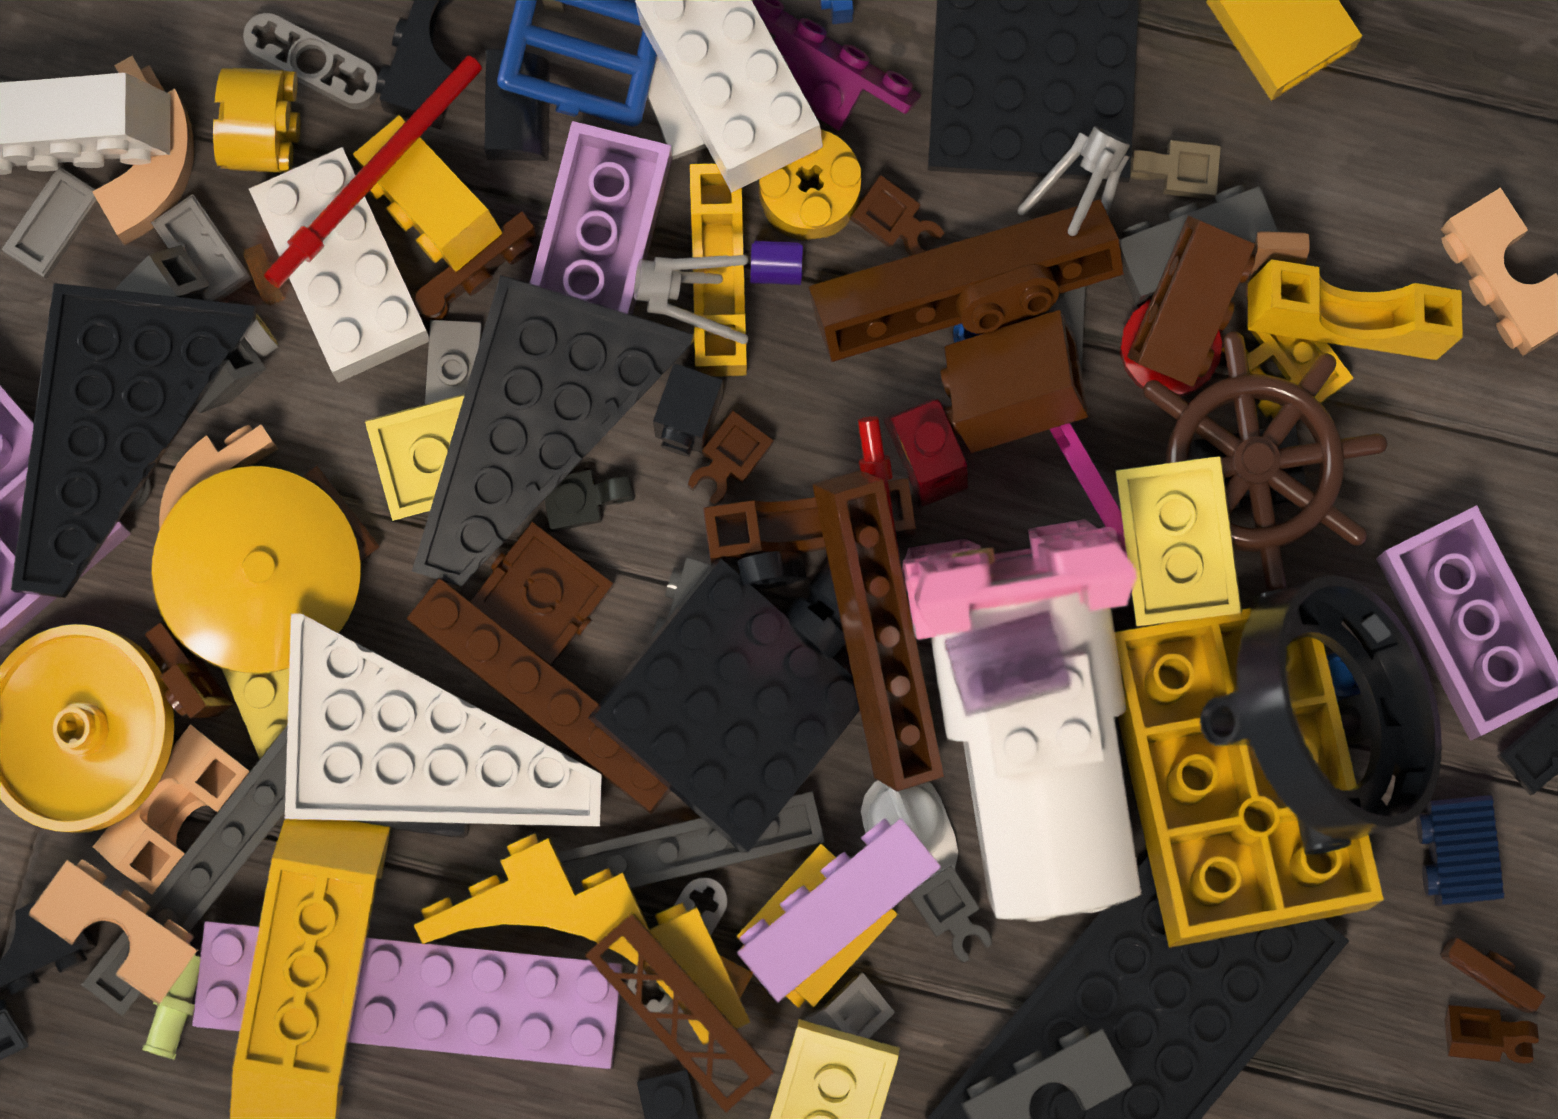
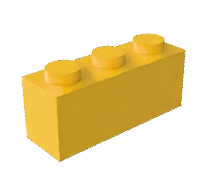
[353,115,503,272]

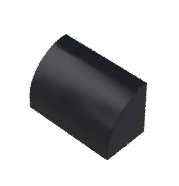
[484,49,549,161]

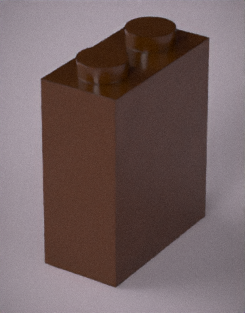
[940,310,1088,453]

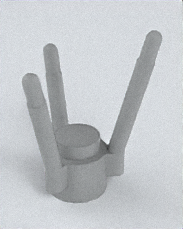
[1017,126,1130,236]
[634,255,749,344]

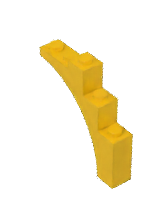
[414,833,750,1045]

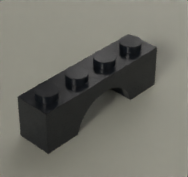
[375,0,454,130]
[0,900,97,996]

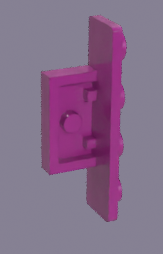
[752,0,921,130]

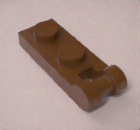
[414,211,537,324]

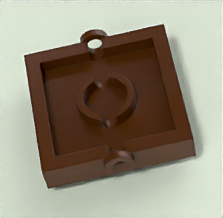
[470,522,614,667]

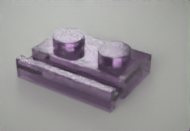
[944,610,1071,718]

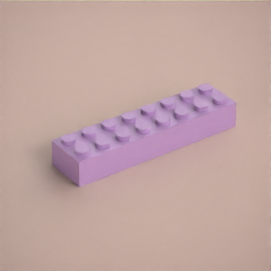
[193,922,623,1069]

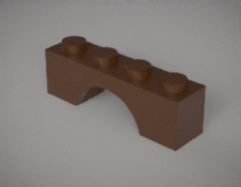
[703,478,916,565]

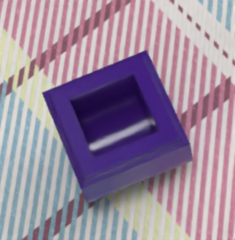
[750,241,803,285]

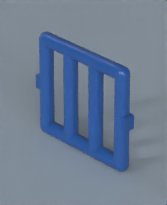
[497,0,657,127]

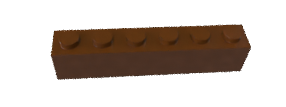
[808,199,1124,362]
[812,470,944,792]
[407,578,671,815]

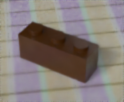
[1127,216,1255,387]

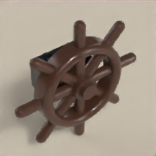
[1143,331,1388,591]

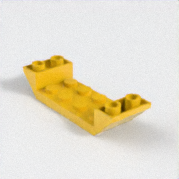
[230,819,391,1119]

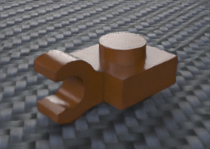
[1445,1005,1539,1063]

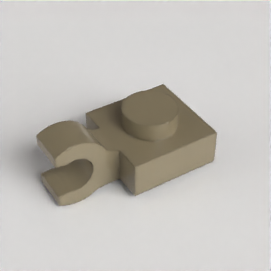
[1130,140,1221,200]

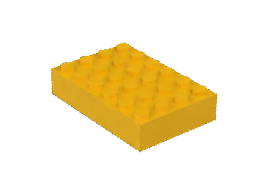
[1115,608,1384,948]

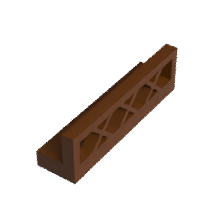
[585,912,774,1113]

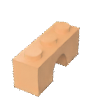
[1441,188,1558,356]
[93,724,250,895]
[29,859,197,1005]

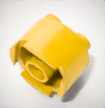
[213,68,301,173]
[759,130,861,240]

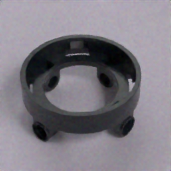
[1200,576,1442,855]

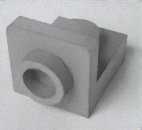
[803,973,895,1039]

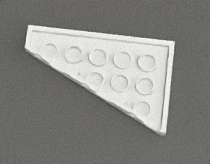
[285,614,601,826]

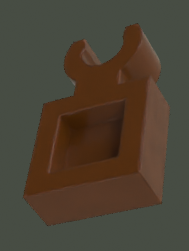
[849,175,944,256]
[688,411,774,506]

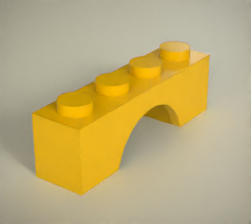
[690,164,747,376]
[1248,259,1463,360]

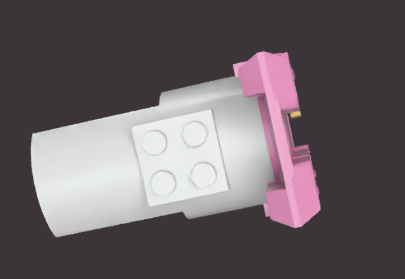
[901,519,1141,921]

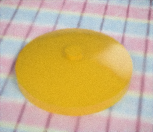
[151,466,361,674]
[0,624,174,833]

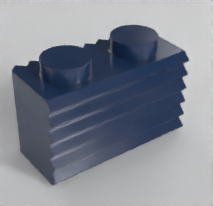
[1416,795,1504,906]

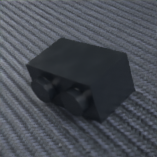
[653,363,723,457]

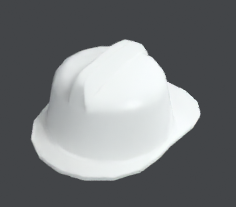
[861,780,958,888]

